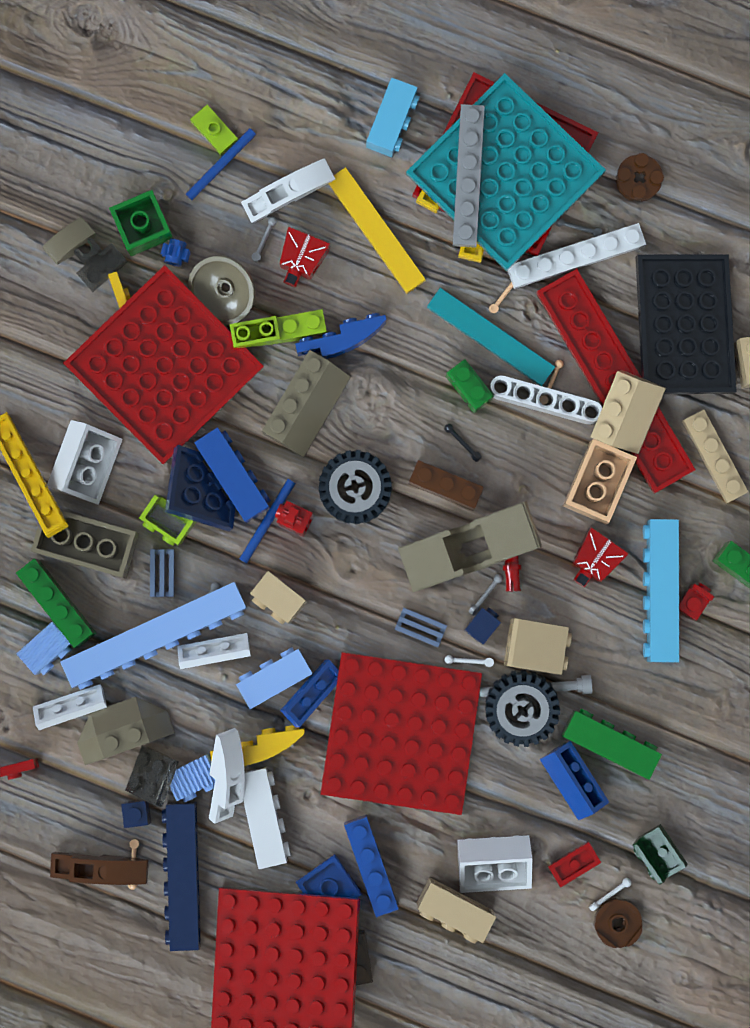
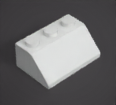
[47,420,123,505]
[457,835,532,893]

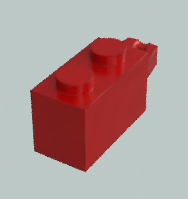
[275,501,314,537]

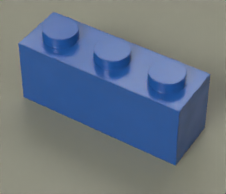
[540,741,609,821]

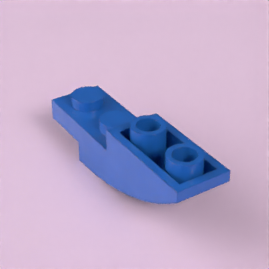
[295,313,386,359]

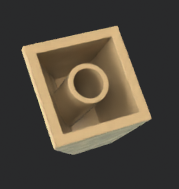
[503,618,572,675]

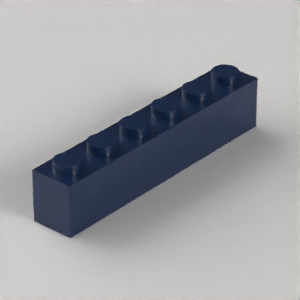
[162,802,201,951]

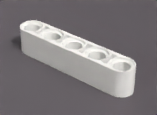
[489,376,602,425]

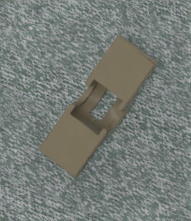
[398,501,542,593]

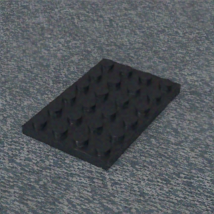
[635,254,737,394]

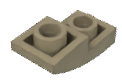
[43,217,96,265]

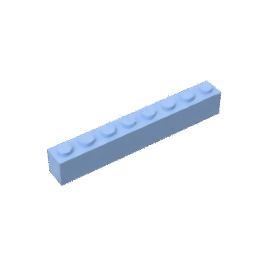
[60,582,247,690]

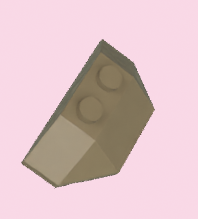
[77,697,175,765]

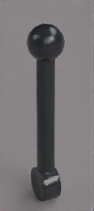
[444,424,482,462]

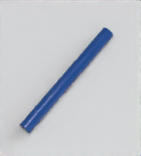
[185,128,256,201]
[239,479,296,564]

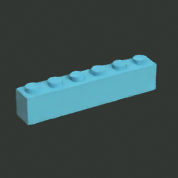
[643,519,679,662]

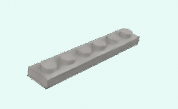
[453,104,485,247]

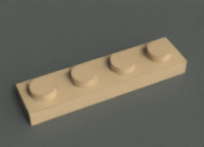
[682,410,748,504]

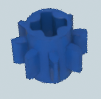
[160,239,190,267]

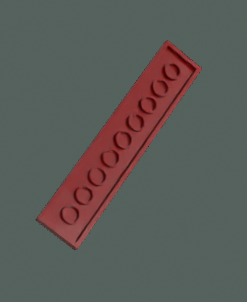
[536,269,696,494]

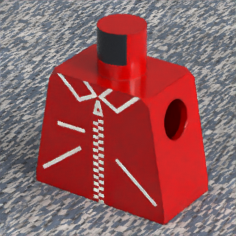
[280,227,330,287]
[572,527,629,588]

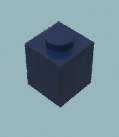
[464,607,501,645]
[121,799,151,828]

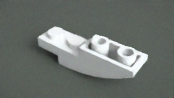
[241,158,336,223]
[209,728,245,824]

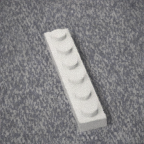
[508,223,646,289]

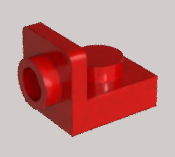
[679,583,714,621]

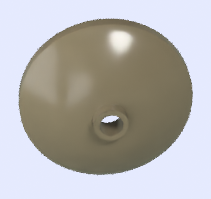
[188,255,255,325]

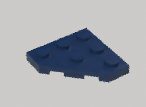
[165,445,236,532]

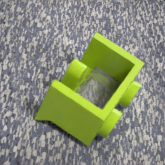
[139,494,197,546]

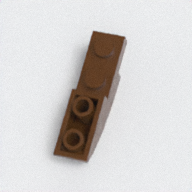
[50,852,149,885]

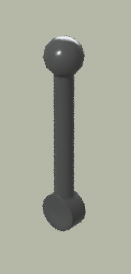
[555,218,602,237]

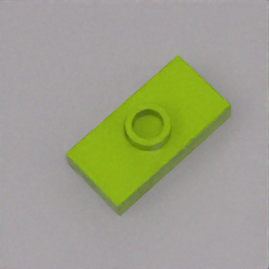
[190,105,238,155]

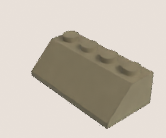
[262,350,351,458]

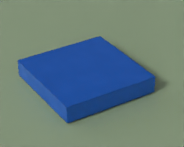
[296,854,362,898]

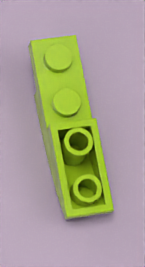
[230,309,327,348]

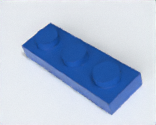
[280,660,339,727]

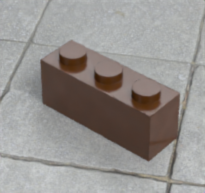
[409,460,484,511]

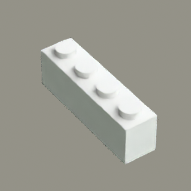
[243,767,291,869]

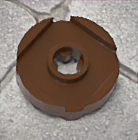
[616,153,664,201]
[593,898,643,948]

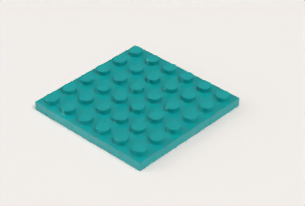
[406,73,606,271]

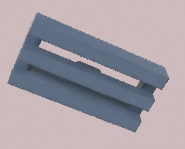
[150,549,175,597]
[394,607,447,647]

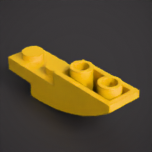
[210,725,305,766]

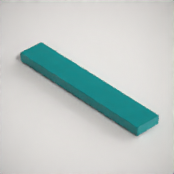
[427,288,555,386]

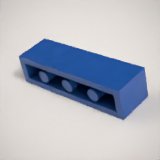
[194,427,271,523]
[344,815,399,917]

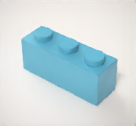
[366,77,420,157]

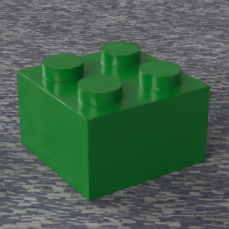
[109,190,174,256]

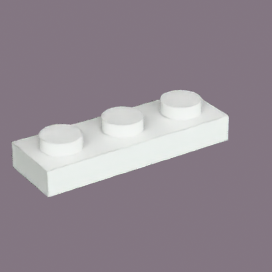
[177,633,251,669]
[33,684,107,730]

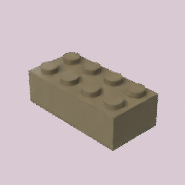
[31,511,139,579]

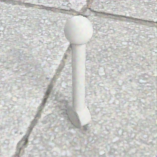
[444,655,494,667]
[589,878,632,911]

